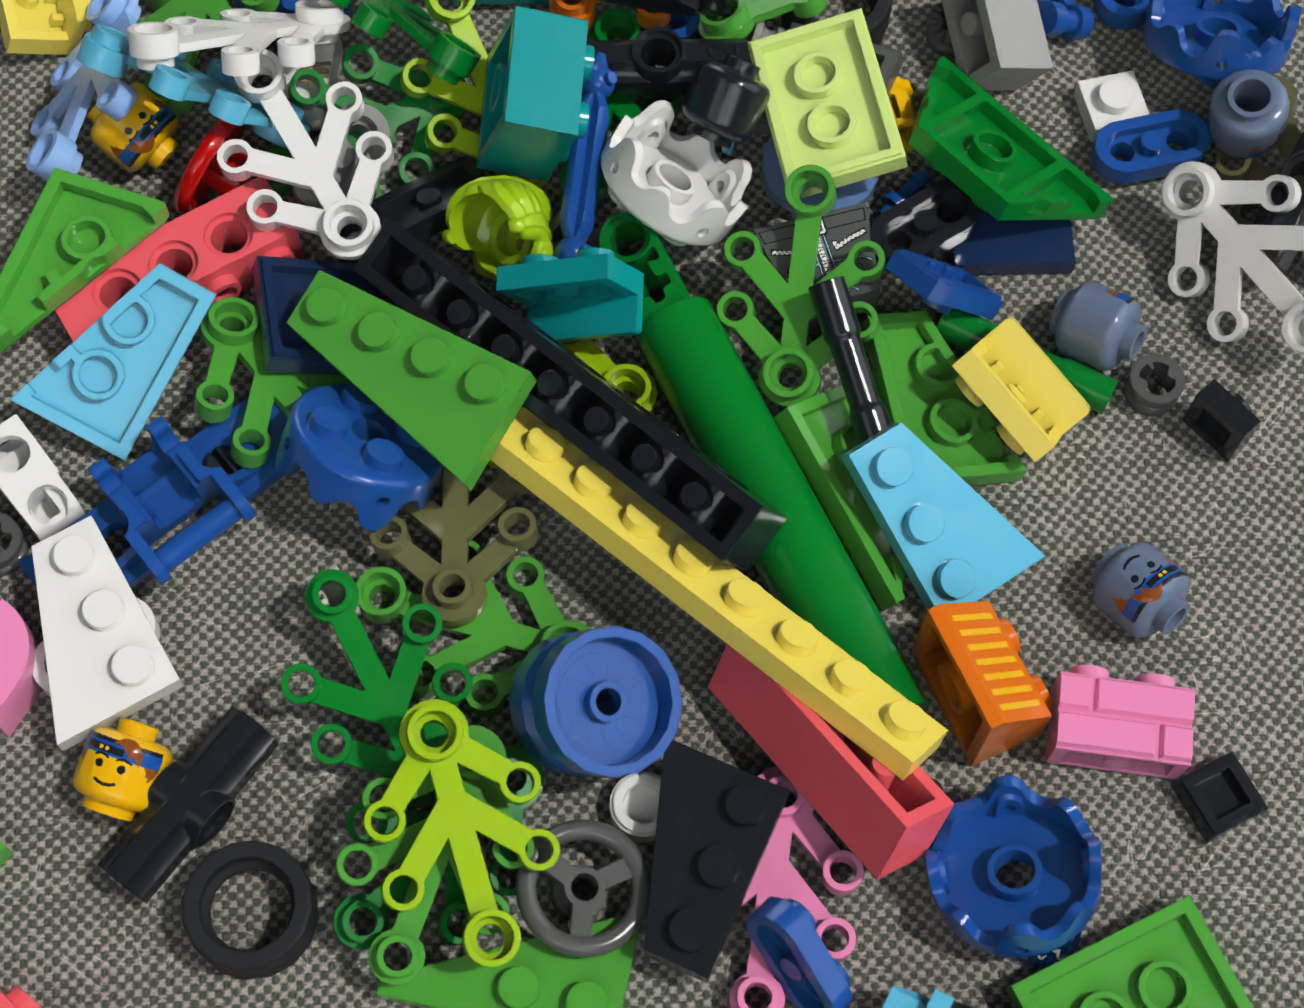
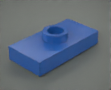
[885,249,1004,320]

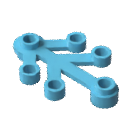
[76,24,311,148]

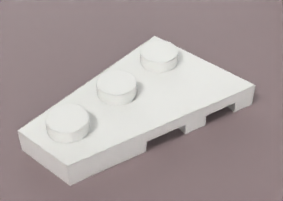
[31,515,184,751]

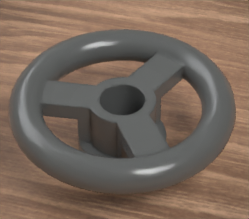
[516,819,651,958]

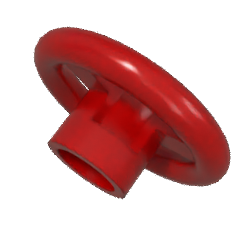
[173,119,251,215]

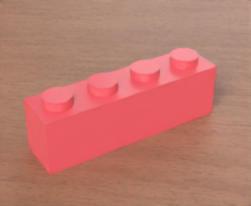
[708,644,954,880]

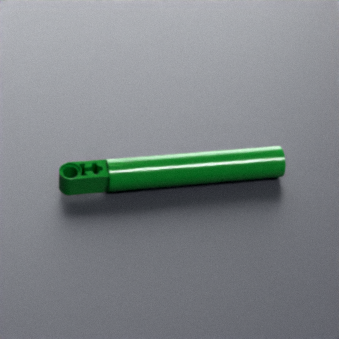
[599,211,930,713]

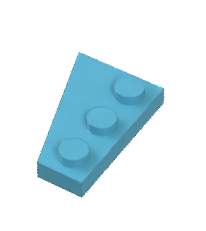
[9,263,217,460]
[840,423,1046,609]

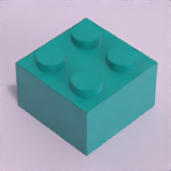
[476,5,595,181]

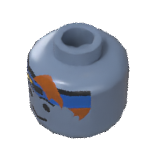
[1206,69,1290,159]
[1049,281,1147,371]
[1091,542,1190,638]

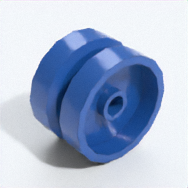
[509,626,683,778]

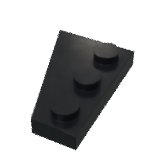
[644,740,790,984]

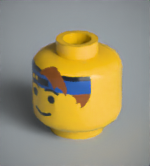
[87,83,180,172]
[72,717,173,822]

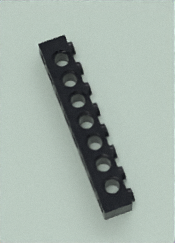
[353,219,787,571]

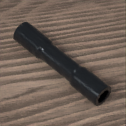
[808,276,891,445]

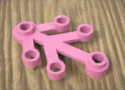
[728,766,864,1008]

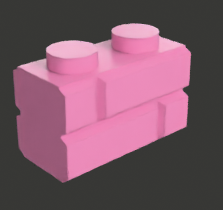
[1045,665,1195,780]

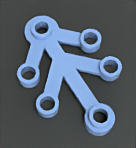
[26,0,141,182]

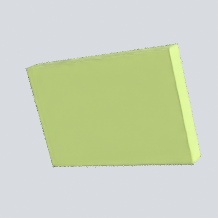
[748,8,908,198]

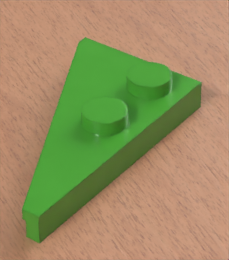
[0,168,170,353]
[774,380,906,612]
[376,915,641,1008]

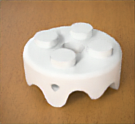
[601,100,752,247]

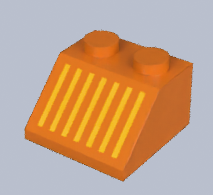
[911,601,1052,767]

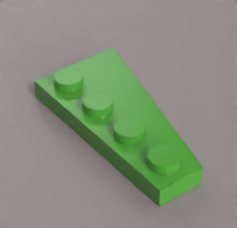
[286,270,537,492]

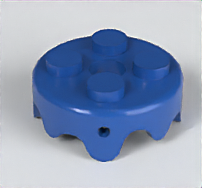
[1142,0,1301,87]
[275,381,443,531]
[925,775,1102,958]

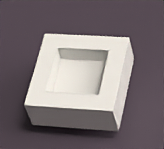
[1074,70,1149,142]

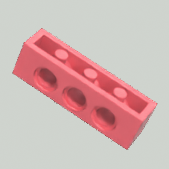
[54,177,305,343]

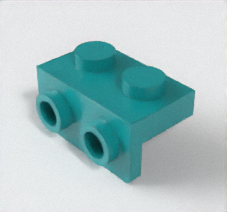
[496,247,644,343]

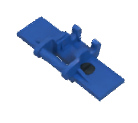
[18,397,287,588]

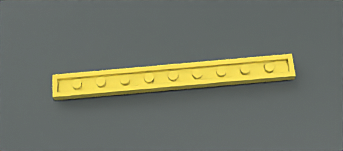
[490,406,948,780]

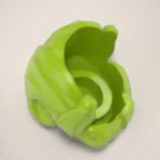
[441,175,554,282]

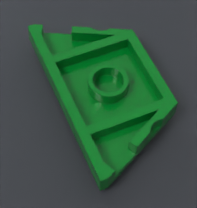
[908,56,1114,221]

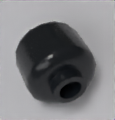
[681,53,770,149]

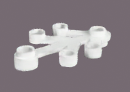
[127,0,351,77]
[217,49,394,260]
[1161,161,1304,353]

